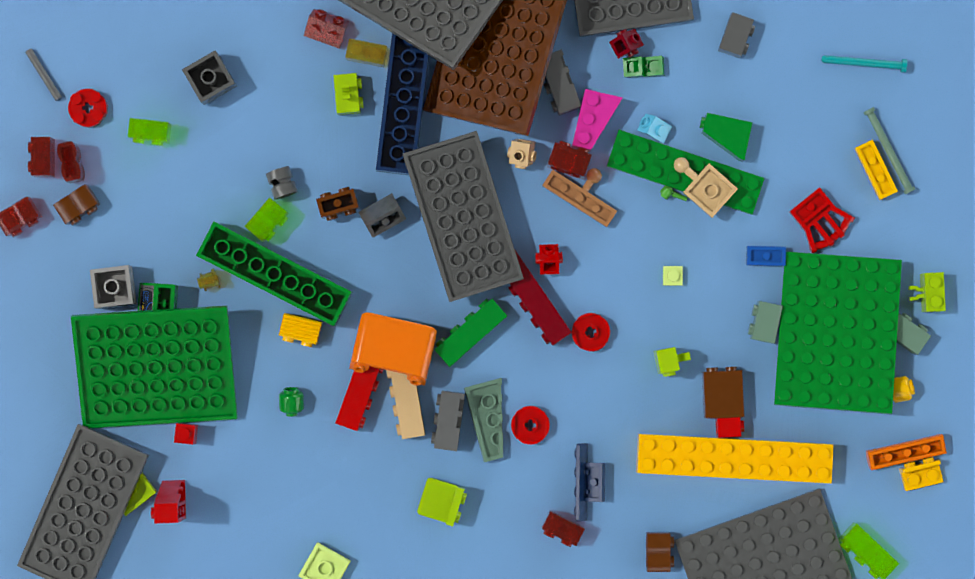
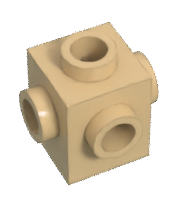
[507,138,537,169]

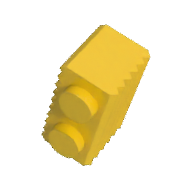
[279,313,323,347]

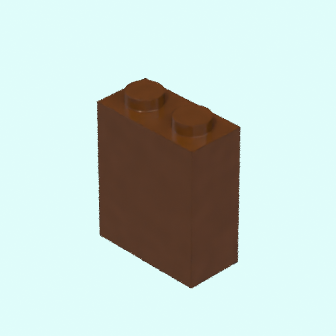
[702,367,744,418]

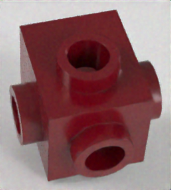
[609,29,644,59]

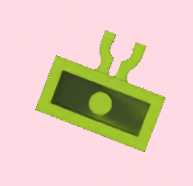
[333,73,364,115]
[908,272,946,312]
[653,347,691,377]

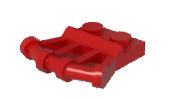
[789,187,855,253]

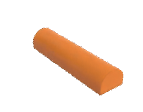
[866,434,947,470]

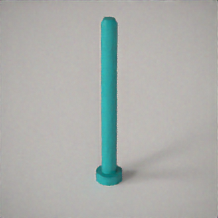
[821,55,907,73]

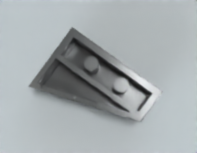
[544,49,581,116]
[431,390,465,451]

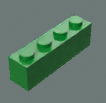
[435,299,507,367]

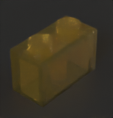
[345,39,388,68]

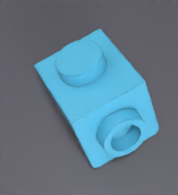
[637,114,672,144]

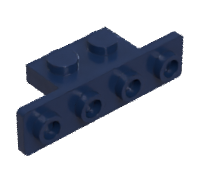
[574,443,605,521]

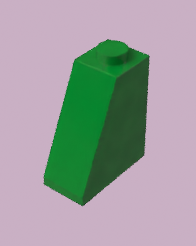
[699,113,753,162]

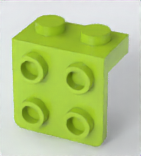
[417,478,467,527]

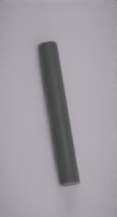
[25,49,62,101]

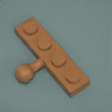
[542,168,617,228]

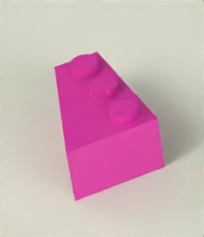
[571,89,623,152]

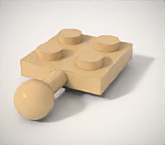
[674,157,738,218]

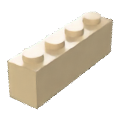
[386,370,426,439]

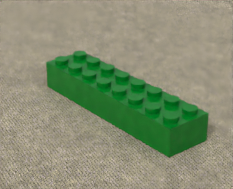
[196,221,353,327]

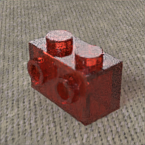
[28,137,55,177]
[541,510,585,547]

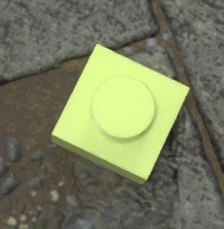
[663,266,683,286]

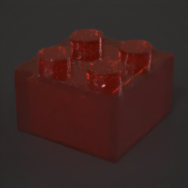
[547,140,592,180]

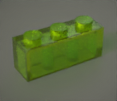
[838,522,899,579]

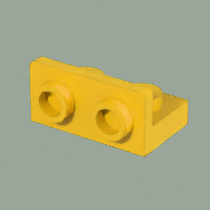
[899,457,943,491]

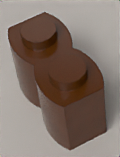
[53,184,100,226]
[646,532,674,572]

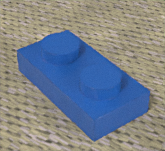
[746,246,786,266]

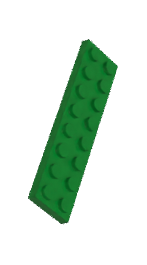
[606,130,765,215]

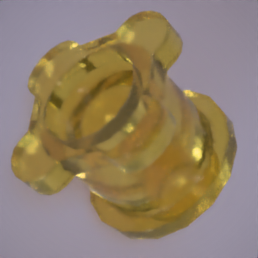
[197,268,221,292]

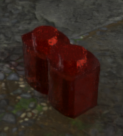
[57,141,85,183]
[0,197,42,238]

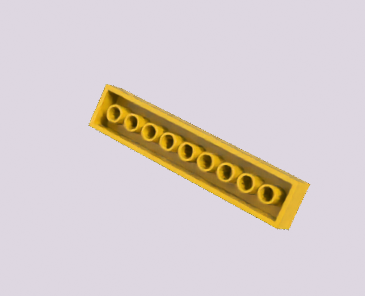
[636,433,833,484]

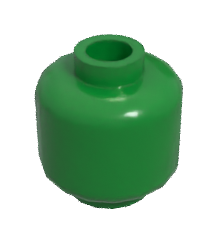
[279,387,304,417]

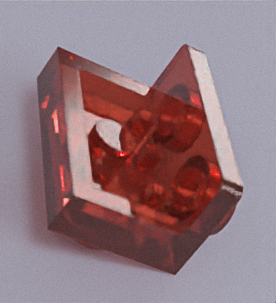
[303,9,349,49]

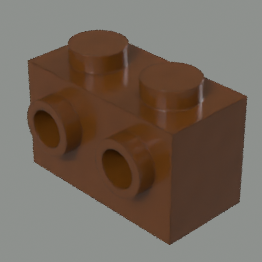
[316,187,360,221]

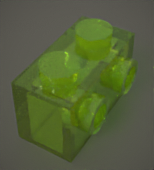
[128,118,171,146]
[244,197,289,242]

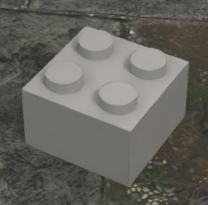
[90,265,137,309]

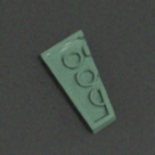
[464,378,503,462]

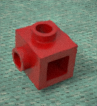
[535,244,563,275]

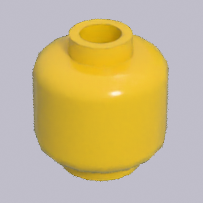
[893,376,915,403]

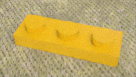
[854,139,898,200]

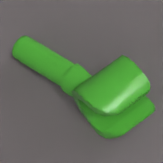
[660,186,688,201]

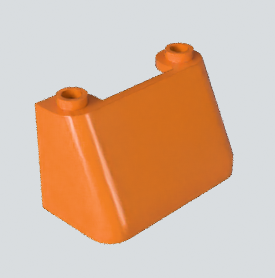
[349,312,437,386]

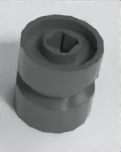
[266,166,298,200]

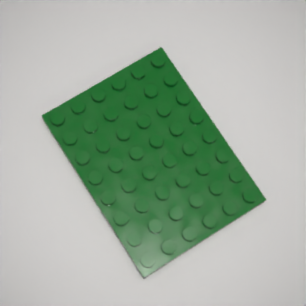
[774,252,902,415]
[71,306,238,428]

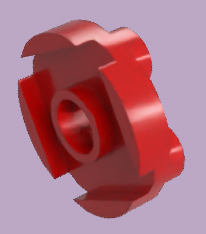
[68,89,108,128]
[571,313,610,351]
[511,406,550,445]

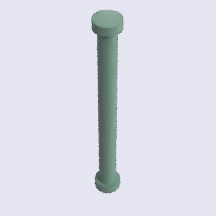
[863,107,915,194]

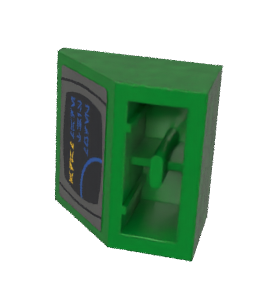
[138,283,178,311]

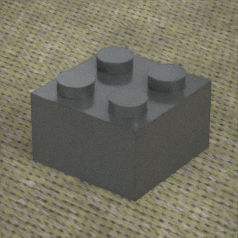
[182,50,237,105]

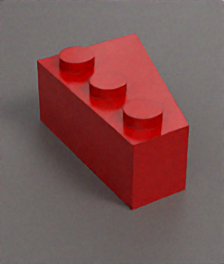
[151,480,186,524]

